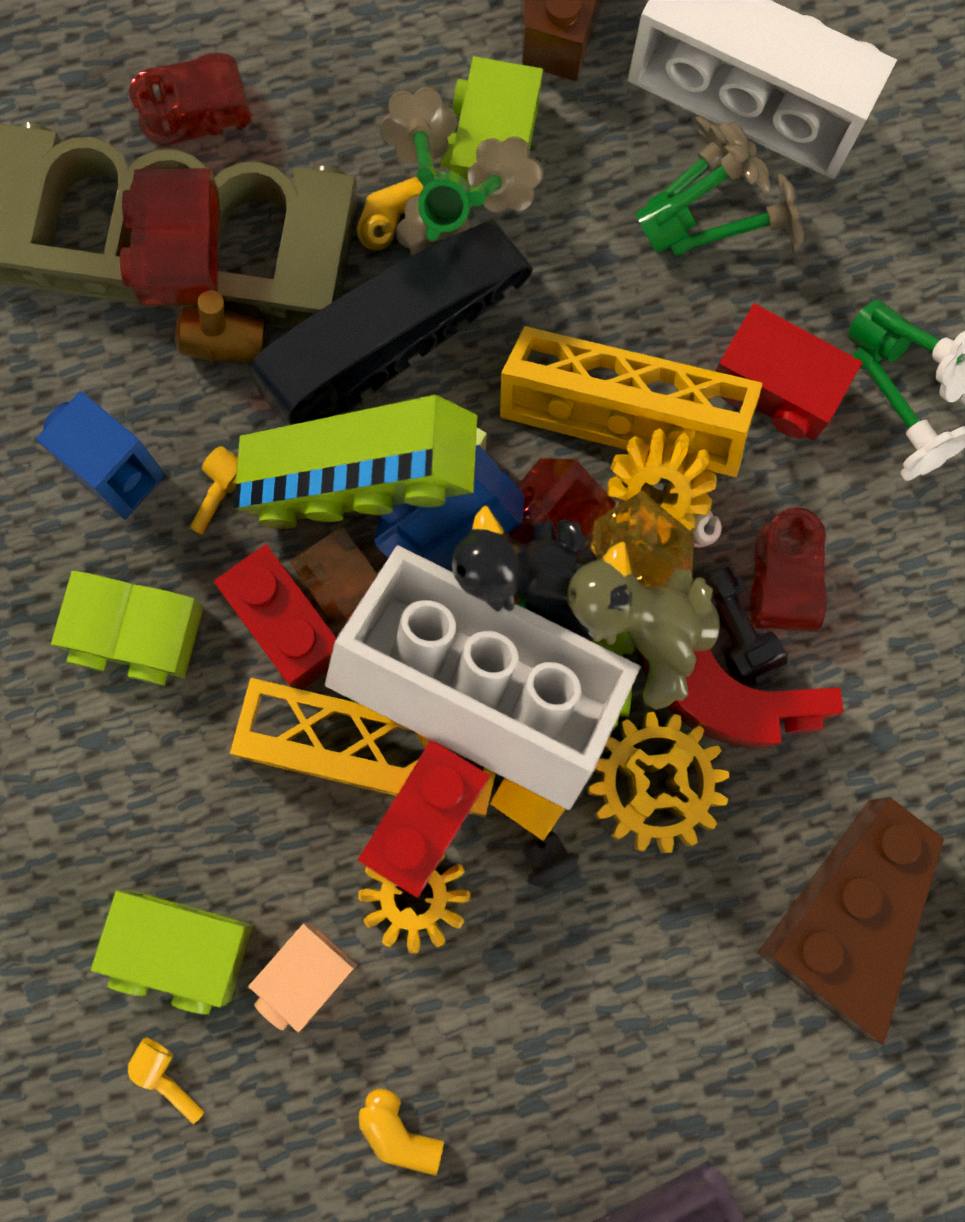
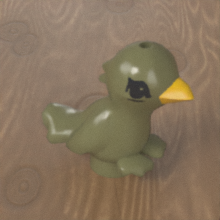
[568,541,719,710]

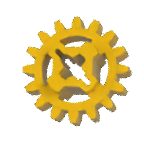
[587,712,730,854]

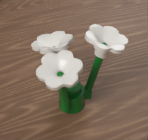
[848,300,965,481]

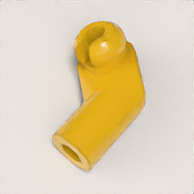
[357,176,423,250]
[359,1089,444,1176]

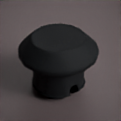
[522,831,579,887]

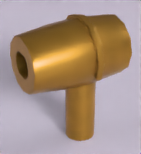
[175,290,265,364]

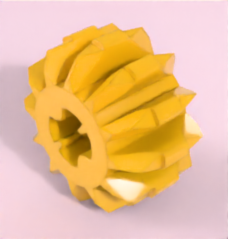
[607,428,717,541]
[358,851,470,953]

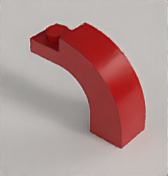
[636,649,843,748]

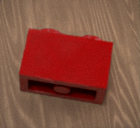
[715,303,863,441]
[213,544,337,690]
[357,740,490,898]

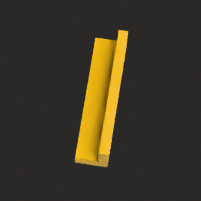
[500,326,763,478]
[230,677,496,817]

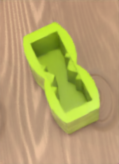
[51,571,204,686]

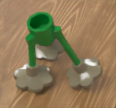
[380,87,544,256]

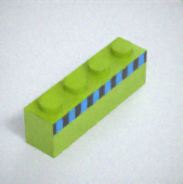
[234,395,477,529]

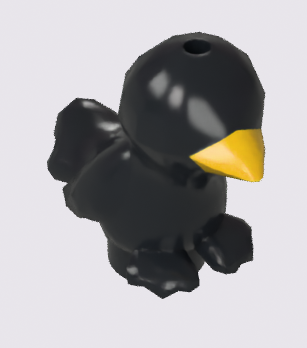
[452,505,597,642]

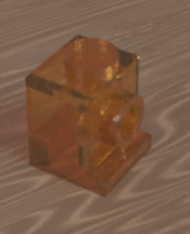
[290,526,378,623]

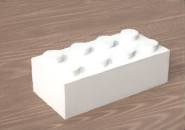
[627,0,897,179]
[325,545,641,810]

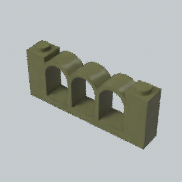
[0,122,359,327]

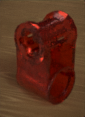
[129,53,252,145]
[750,507,827,632]

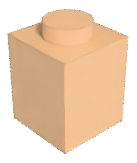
[248,921,358,1033]

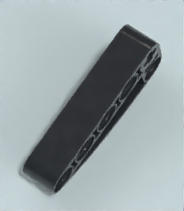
[251,221,533,426]

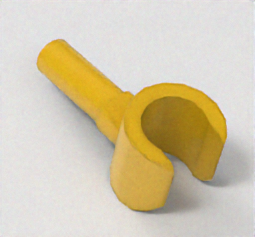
[189,446,238,535]
[128,1037,205,1124]

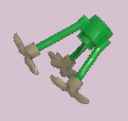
[635,116,804,257]

